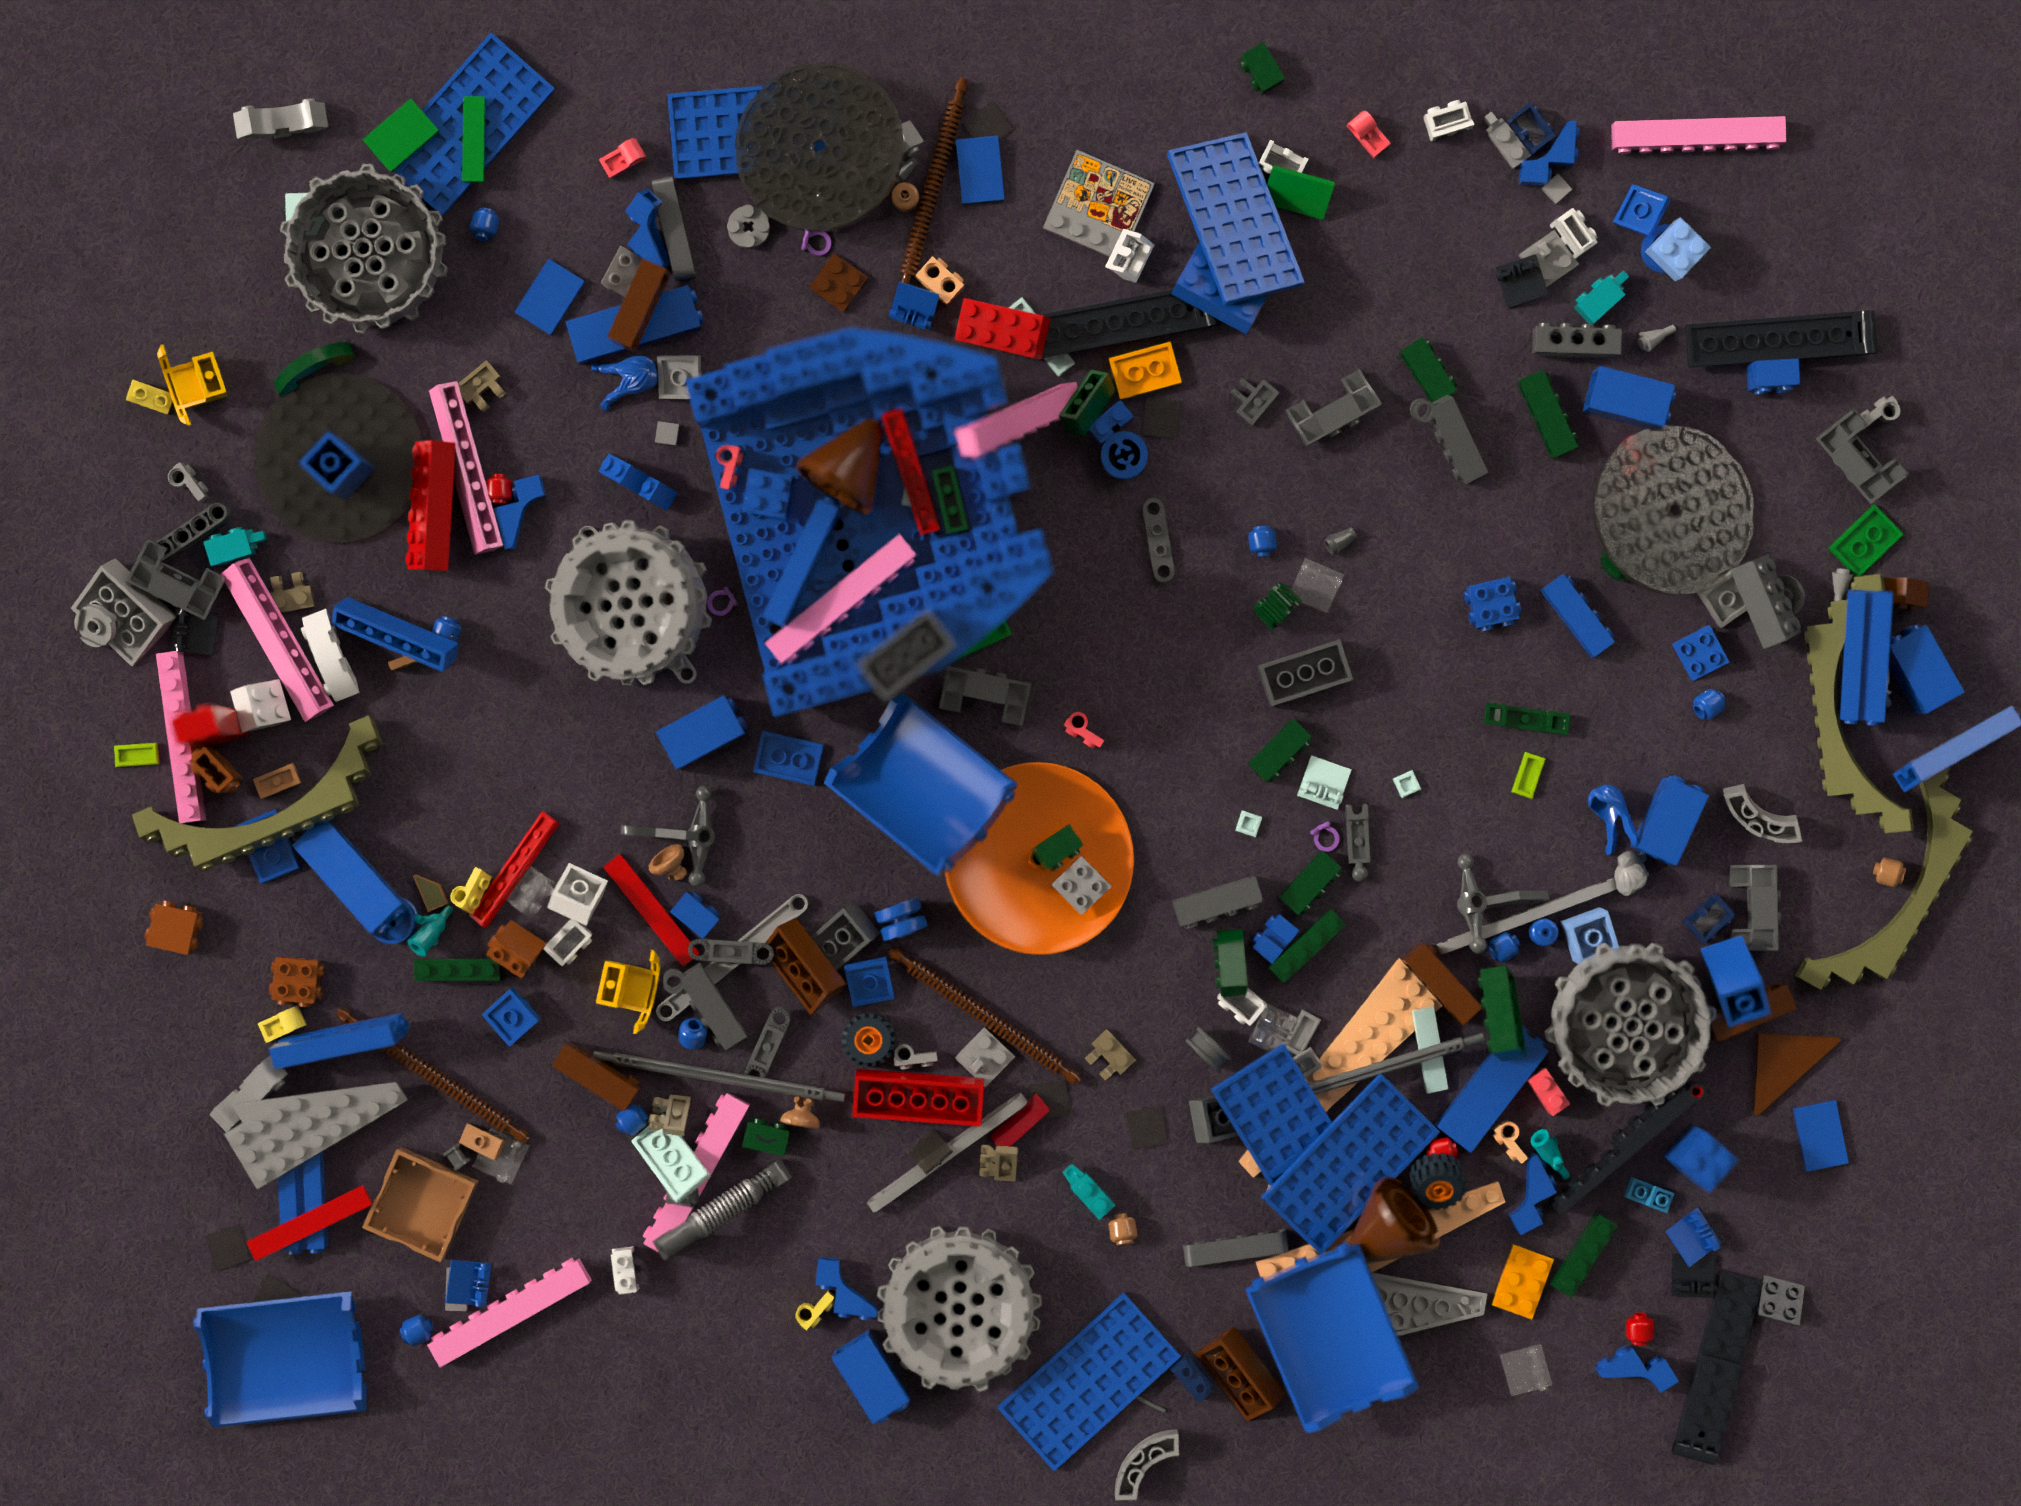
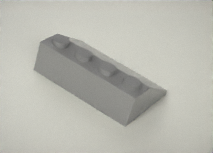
[71,558,177,667]

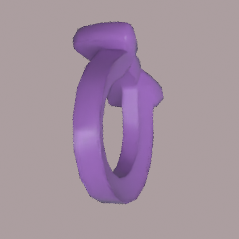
[801,229,831,256]
[707,586,738,616]
[1310,821,1339,852]

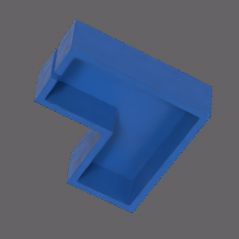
[1172,242,1268,335]

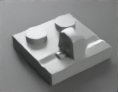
[1519,230,1579,287]
[657,355,701,399]
[1697,568,1747,628]
[955,1027,1015,1087]

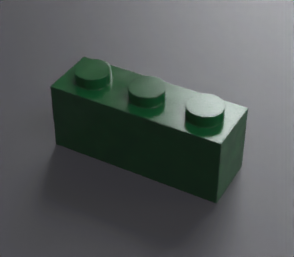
[1399,337,1457,402]
[1059,369,1116,437]
[932,466,969,536]
[1247,719,1312,782]
[1278,850,1341,915]
[1213,930,1248,997]

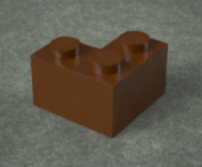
[1884,577,1929,611]

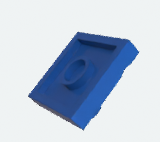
[1613,184,1671,238]
[844,957,895,1007]
[482,987,541,1047]

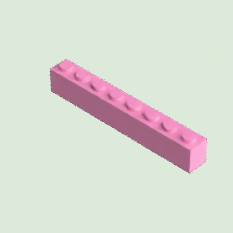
[1611,116,1786,154]
[429,381,503,555]
[956,382,1078,458]
[765,534,917,665]
[220,558,334,722]
[156,651,206,823]
[643,1092,750,1252]
[427,1258,592,1367]

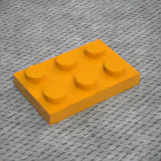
[1109,341,1182,400]
[1491,1244,1554,1319]

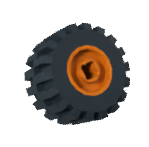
[842,1013,896,1067]
[1410,1153,1466,1210]

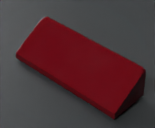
[989,1093,1051,1147]

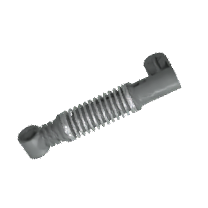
[652,1159,792,1260]

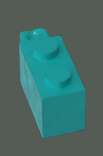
[1574,270,1629,324]
[204,527,268,568]
[1063,1164,1115,1220]

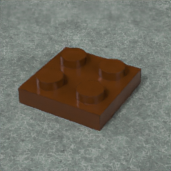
[809,253,868,313]

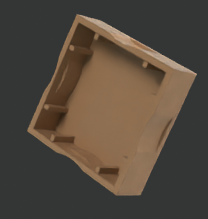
[362,1147,479,1262]

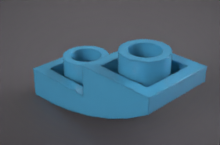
[1623,1177,1675,1213]

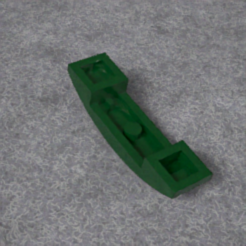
[274,342,355,397]
[1483,702,1571,735]

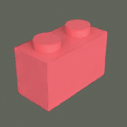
[1527,1067,1570,1116]

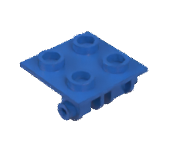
[889,282,940,331]
[1672,625,1730,681]
[1665,1207,1721,1267]
[445,1260,492,1307]

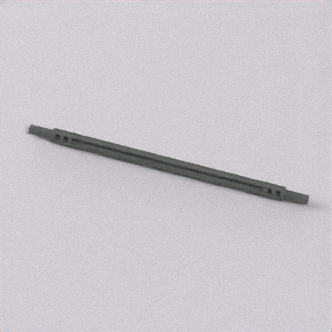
[1308,1033,1485,1095]
[593,1051,845,1102]

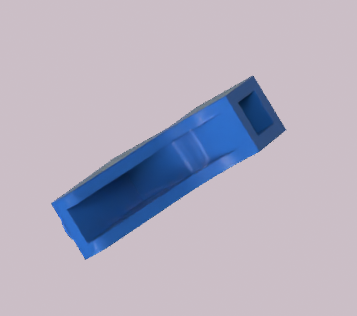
[1519,121,1580,186]
[625,188,671,269]
[598,454,677,511]
[494,475,546,551]
[1508,1153,1557,1235]
[815,1256,878,1320]
[1594,1346,1679,1393]

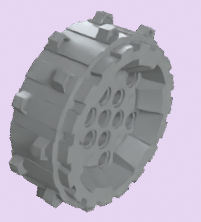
[280,164,448,334]
[545,521,712,685]
[1545,943,1716,1106]
[877,1226,1042,1391]

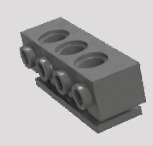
[1532,323,1622,358]

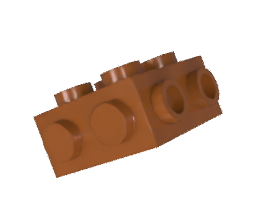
[189,747,244,793]
[144,900,204,955]
[486,920,546,978]
[269,956,325,1007]

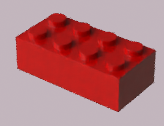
[954,298,1051,360]

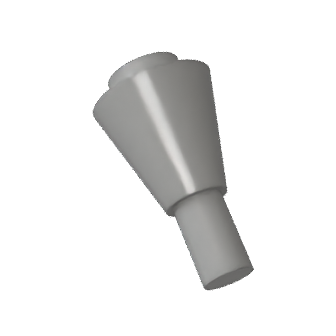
[1638,325,1676,352]
[1832,568,1853,601]

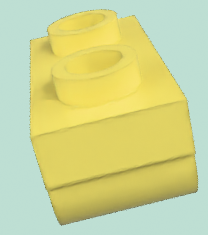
[126,380,172,414]
[450,867,492,915]
[257,1006,307,1043]
[796,1290,835,1330]

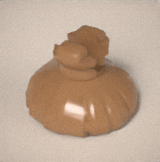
[649,844,687,881]
[780,1096,820,1129]

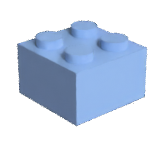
[1645,217,1711,281]
[1560,907,1619,964]

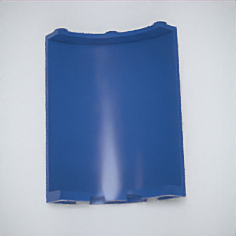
[824,693,1018,876]
[1245,1242,1419,1433]
[193,1292,366,1428]

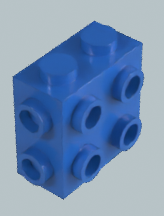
[1464,577,1521,632]

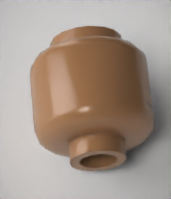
[892,182,919,212]
[1873,857,1906,888]
[1108,1213,1138,1246]

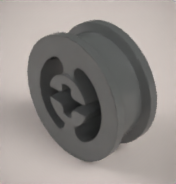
[1185,1027,1232,1073]

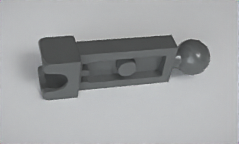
[1345,804,1370,882]

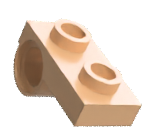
[1492,1121,1528,1164]

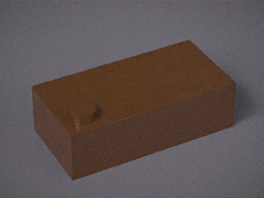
[607,258,671,353]
[1401,942,1482,1025]
[1709,982,1797,1042]
[552,1041,642,1112]

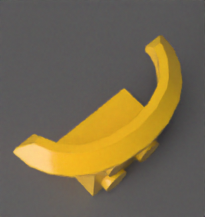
[157,344,227,426]
[596,950,660,1034]

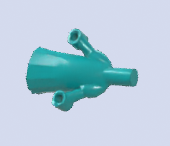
[407,905,453,957]
[1531,1129,1570,1179]

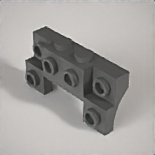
[1285,369,1382,447]
[1816,408,1909,504]
[126,539,226,620]
[939,666,1031,726]
[1729,865,1781,951]

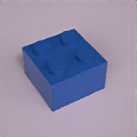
[1747,359,1800,395]
[742,469,794,520]

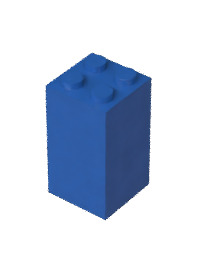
[1582,366,1676,431]
[299,431,375,500]
[1888,624,1964,714]
[656,695,749,770]
[1630,775,1709,866]
[1700,935,1771,1027]
[1662,1124,1738,1193]
[832,1329,911,1424]

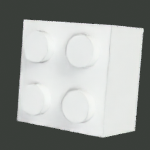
[230,679,291,733]
[548,863,608,926]

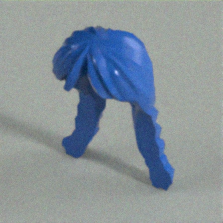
[591,356,658,412]
[1588,785,1639,855]

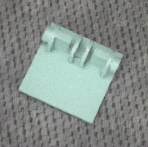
[1297,755,1351,810]

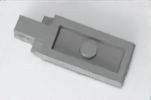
[1483,112,1531,169]

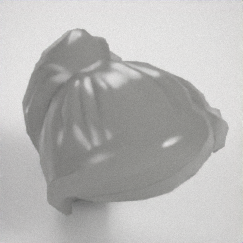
[1614,851,1649,896]

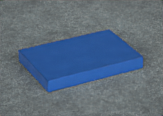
[956,136,1004,204]
[515,259,585,335]
[753,731,825,786]
[236,809,301,884]
[1793,1100,1849,1172]

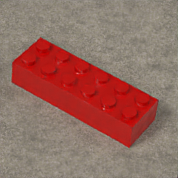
[406,440,456,571]
[170,705,249,747]
[852,1069,984,1127]

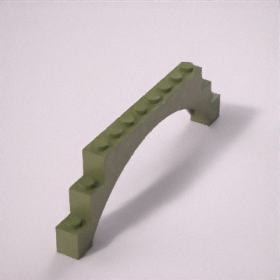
[1805,574,1914,833]
[132,715,383,872]
[1795,768,1973,990]

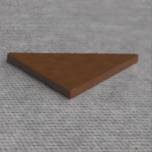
[1753,1033,1841,1116]

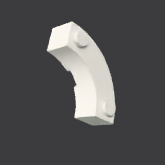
[301,609,359,702]

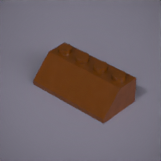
[761,917,846,1015]
[1195,1326,1286,1421]

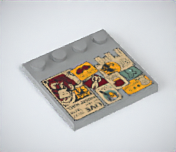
[1043,150,1155,257]

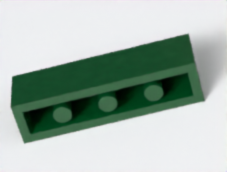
[1517,370,1579,459]
[1267,909,1346,983]
[414,958,503,981]
[1550,1212,1618,1298]

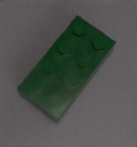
[1478,965,1527,1062]

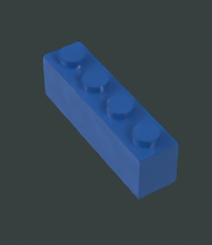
[1540,574,1615,658]

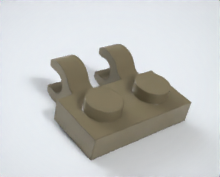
[458,360,507,412]
[270,572,315,613]
[1085,1029,1136,1081]
[649,1095,691,1136]
[980,1145,1018,1182]

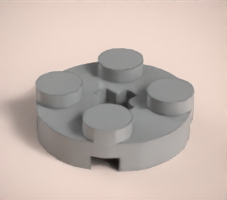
[727,205,770,248]
[74,604,116,647]

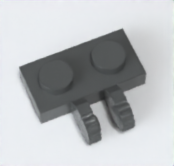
[1231,378,1279,426]

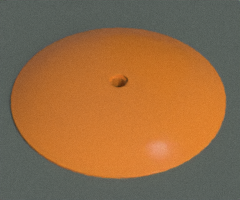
[945,762,1134,955]

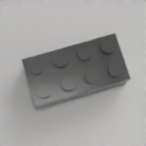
[1731,554,1801,649]
[857,610,955,701]
[1257,639,1353,707]
[1172,876,1263,929]

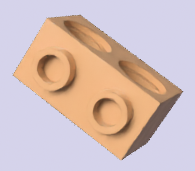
[915,256,964,307]

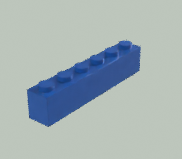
[331,597,459,672]

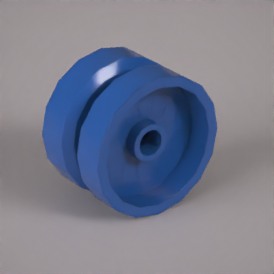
[373,897,419,944]
[874,898,928,941]

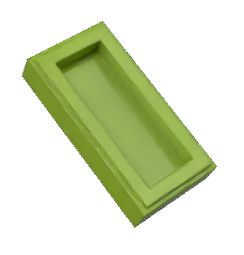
[114,743,159,767]
[1511,752,1545,799]

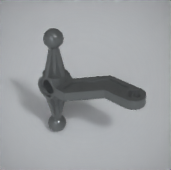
[620,785,715,887]
[1457,854,1550,954]

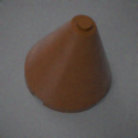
[796,418,883,515]
[1349,1176,1440,1264]

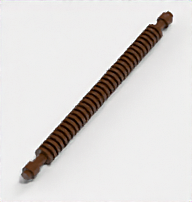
[896,78,968,290]
[888,947,1082,1085]
[335,1007,530,1144]

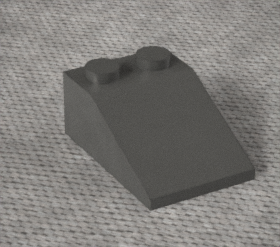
[811,901,881,971]
[1189,1095,1239,1143]

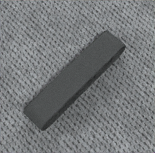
[652,176,697,281]
[137,503,231,564]
[1183,1229,1289,1267]

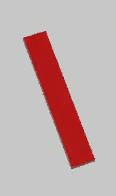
[882,408,941,535]
[469,811,560,928]
[604,854,700,967]
[246,1185,373,1261]

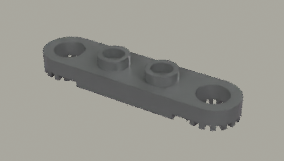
[1143,498,1175,583]
[688,939,774,964]
[744,1007,791,1078]

